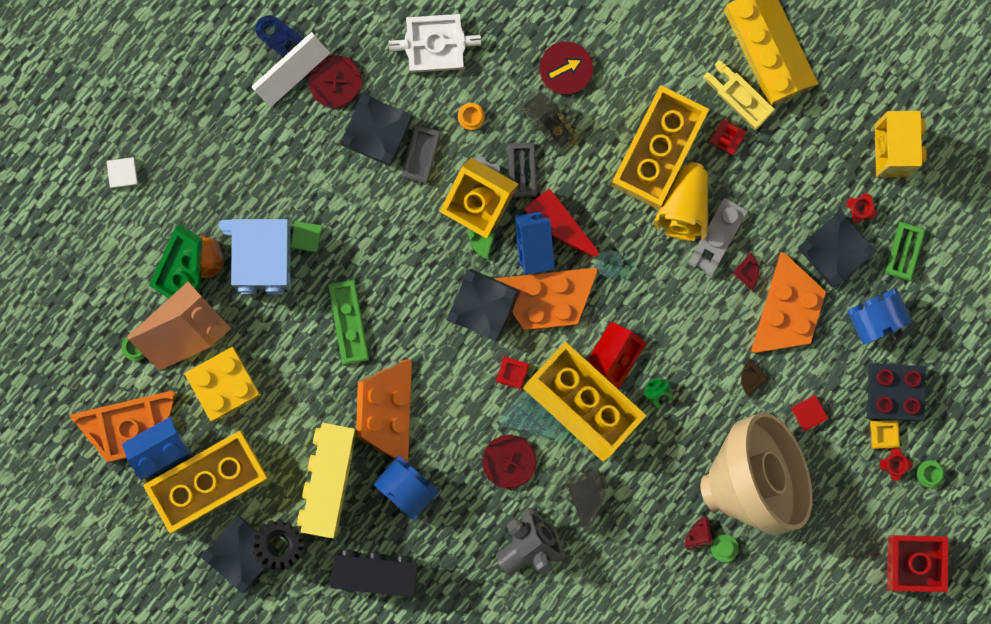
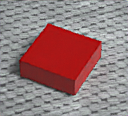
[496,356,530,390]
[790,395,828,432]

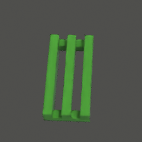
[884,222,926,282]

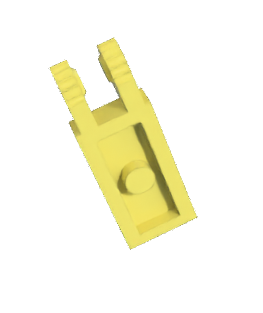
[703,60,775,131]

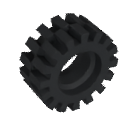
[252,519,304,572]

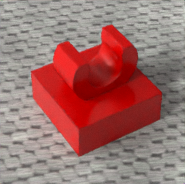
[709,119,746,156]

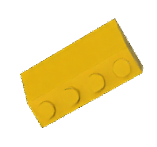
[724,0,818,106]

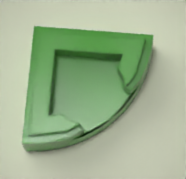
[468,229,496,260]

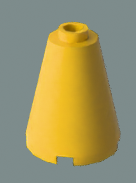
[654,162,708,241]

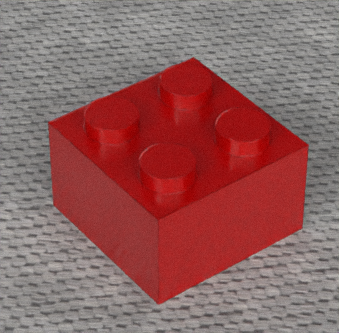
[887,535,948,592]

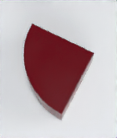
[732,253,759,291]
[685,516,714,551]

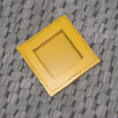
[870,420,900,449]

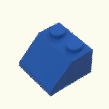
[122,417,194,484]

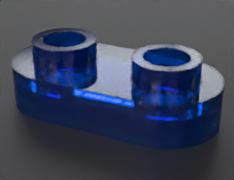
[255,15,302,58]

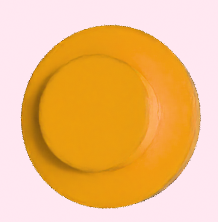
[458,103,485,130]

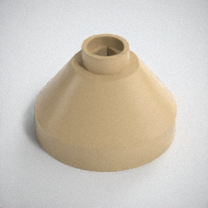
[700,413,812,535]

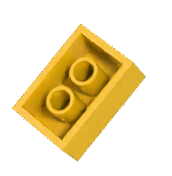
[875,111,926,178]

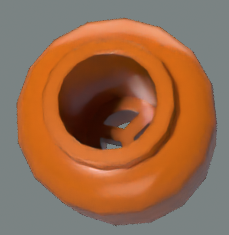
[199,236,225,278]

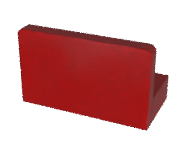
[587,322,647,389]

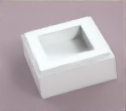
[107,157,138,189]

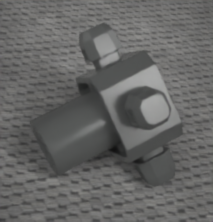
[496,508,566,575]

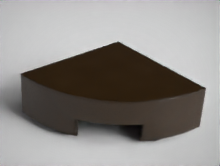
[741,358,769,397]

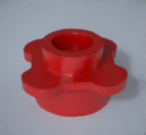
[846,193,877,224]
[879,448,912,481]

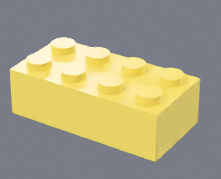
[297,423,356,538]

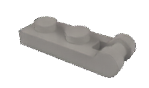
[687,198,748,277]

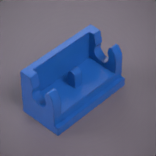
[514,212,554,275]

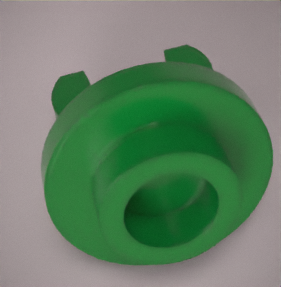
[644,378,673,409]

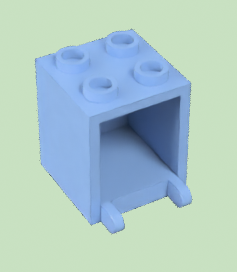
[219,219,291,295]

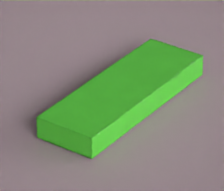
[328,280,369,365]

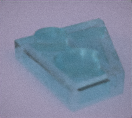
[497,391,565,441]

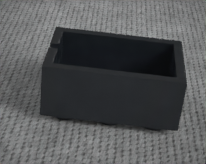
[330,550,418,597]

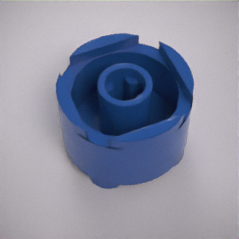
[847,288,912,345]
[373,456,440,520]

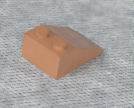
[127,282,231,371]

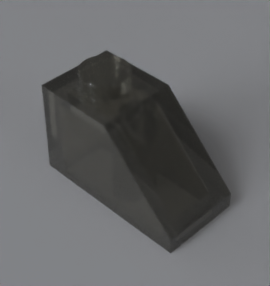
[520,91,580,156]
[565,469,609,532]

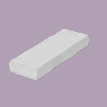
[251,32,330,107]

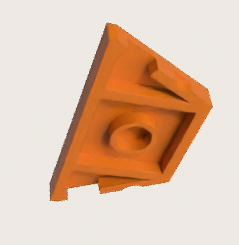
[751,252,826,353]
[493,268,597,330]
[356,359,412,463]
[70,390,175,462]

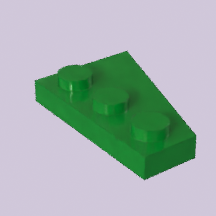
[149,224,203,299]

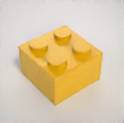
[440,157,518,238]
[184,347,261,423]

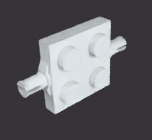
[389,14,481,73]

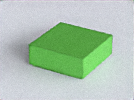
[290,221,322,253]

